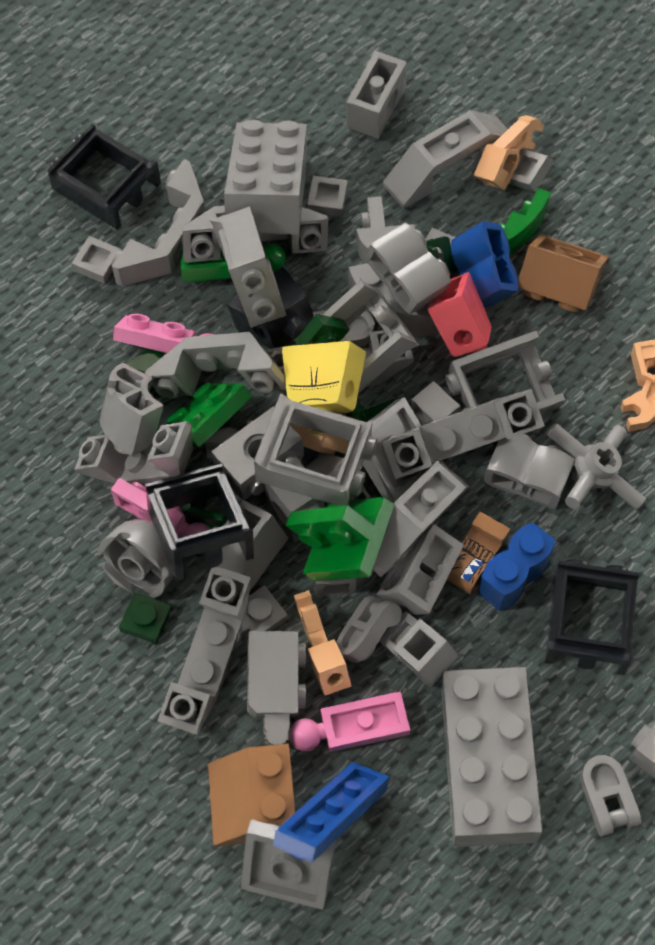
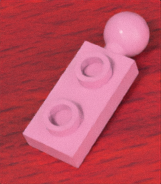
[113,314,213,353]
[110,477,211,553]
[288,691,410,752]

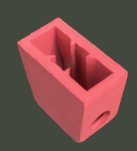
[427,272,492,357]

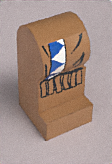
[446,512,511,595]

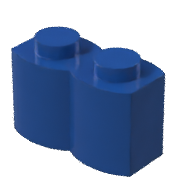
[451,221,519,308]
[479,523,555,611]

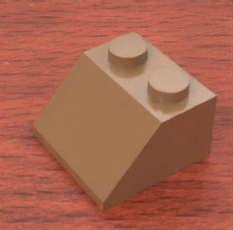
[518,234,609,312]
[208,744,296,847]

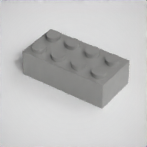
[224,120,307,234]
[441,667,542,847]

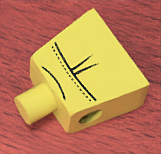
[282,341,366,435]

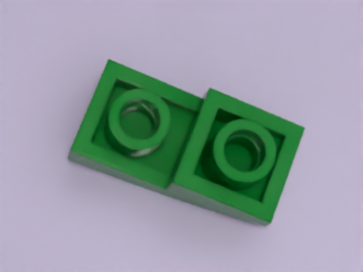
[500,188,551,256]

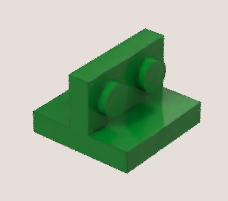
[286,497,394,581]

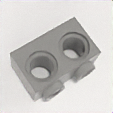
[376,524,464,616]

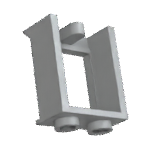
[210,206,286,327]
[294,280,419,393]
[445,331,565,414]
[254,392,377,506]

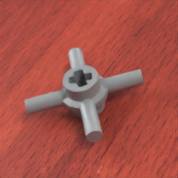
[547,424,646,509]

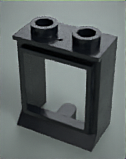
[47,123,161,230]
[145,463,254,581]
[544,559,639,675]

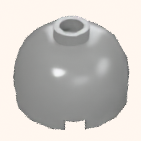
[98,519,174,598]

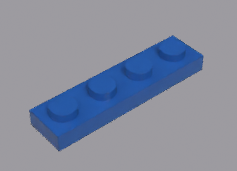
[273,762,390,863]

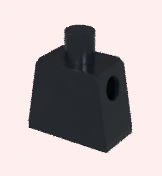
[227,267,314,349]

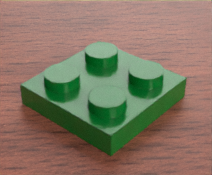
[166,383,252,448]

